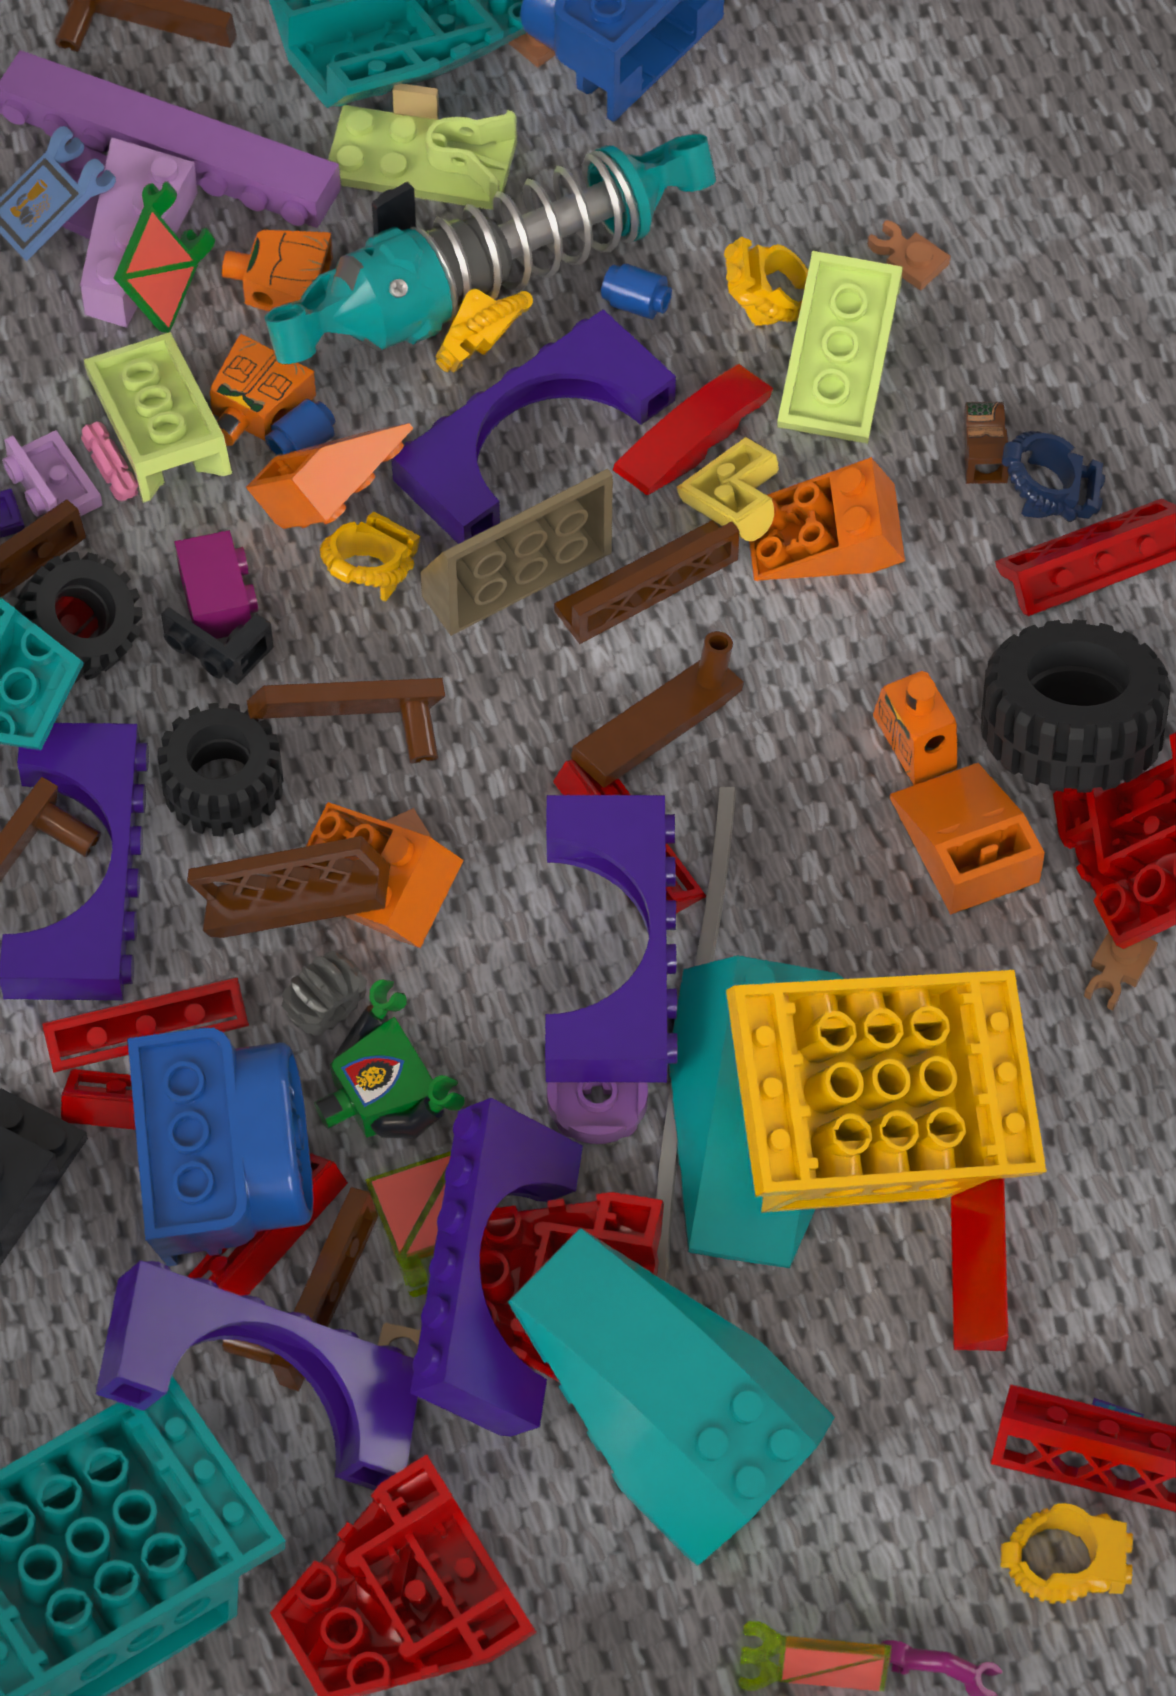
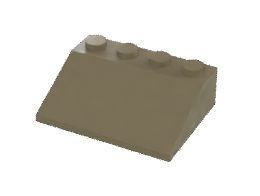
[420,468,613,636]

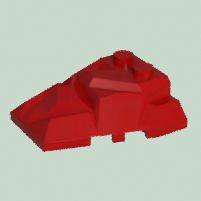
[1053,732,1176,949]
[480,1192,664,1383]
[270,1454,537,1696]

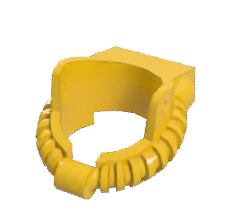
[724,236,809,325]
[435,289,533,373]
[320,511,421,601]
[1000,1503,1133,1604]

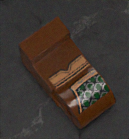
[964,402,1009,484]

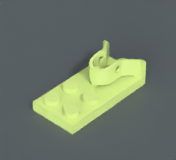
[328,105,517,210]
[777,251,903,444]
[84,332,232,503]

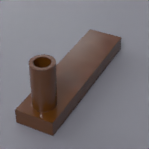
[55,0,237,52]
[0,499,86,597]
[571,631,744,788]
[247,678,445,764]
[0,777,101,882]
[222,1187,379,1392]

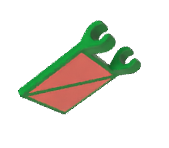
[114,181,215,333]

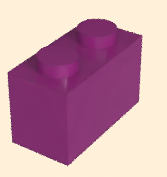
[174,530,258,639]

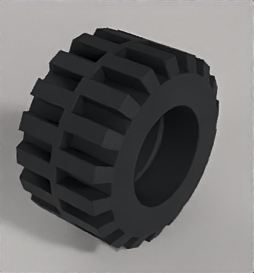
[13,552,143,682]
[157,702,284,837]

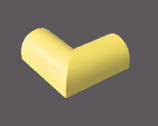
[677,437,779,541]

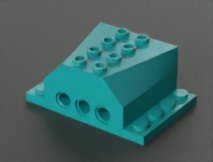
[0,1375,286,1696]

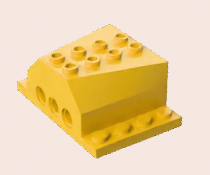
[726,970,1047,1213]

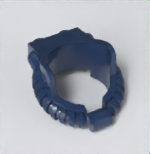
[1002,431,1105,522]

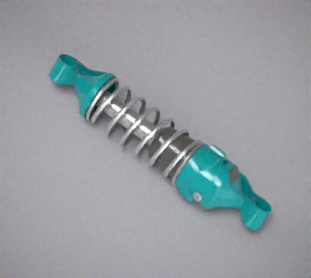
[264,134,717,364]

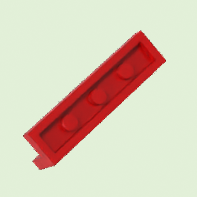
[995,498,1176,616]
[991,1384,1176,1512]

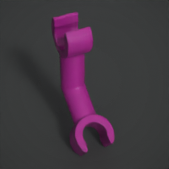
[880,1640,1003,1696]

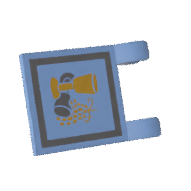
[0,126,116,261]

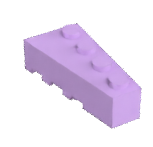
[80,137,198,328]

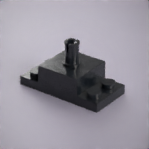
[0,1088,88,1266]

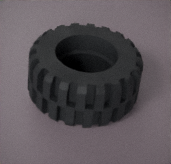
[981,619,1171,793]

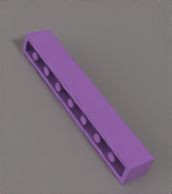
[0,50,341,228]

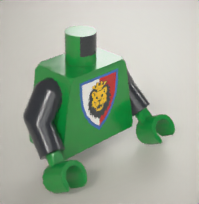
[314,979,465,1139]

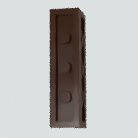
[554,520,740,644]
[187,836,390,938]

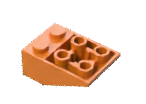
[246,423,414,529]
[749,457,905,581]
[890,763,1045,915]
[301,802,464,948]

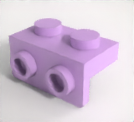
[2,430,102,517]

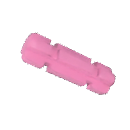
[81,421,138,501]

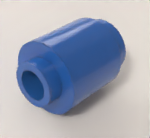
[601,263,672,320]
[265,399,336,455]

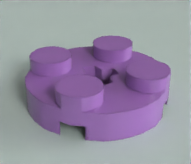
[547,1082,648,1144]

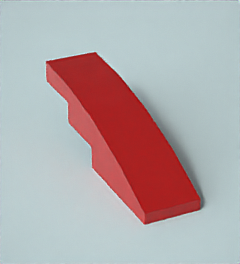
[612,364,773,496]

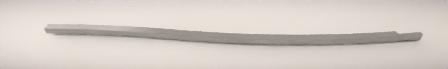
[656,787,736,1283]

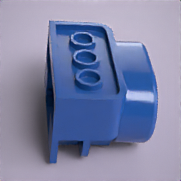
[520,0,724,122]
[127,1028,313,1266]

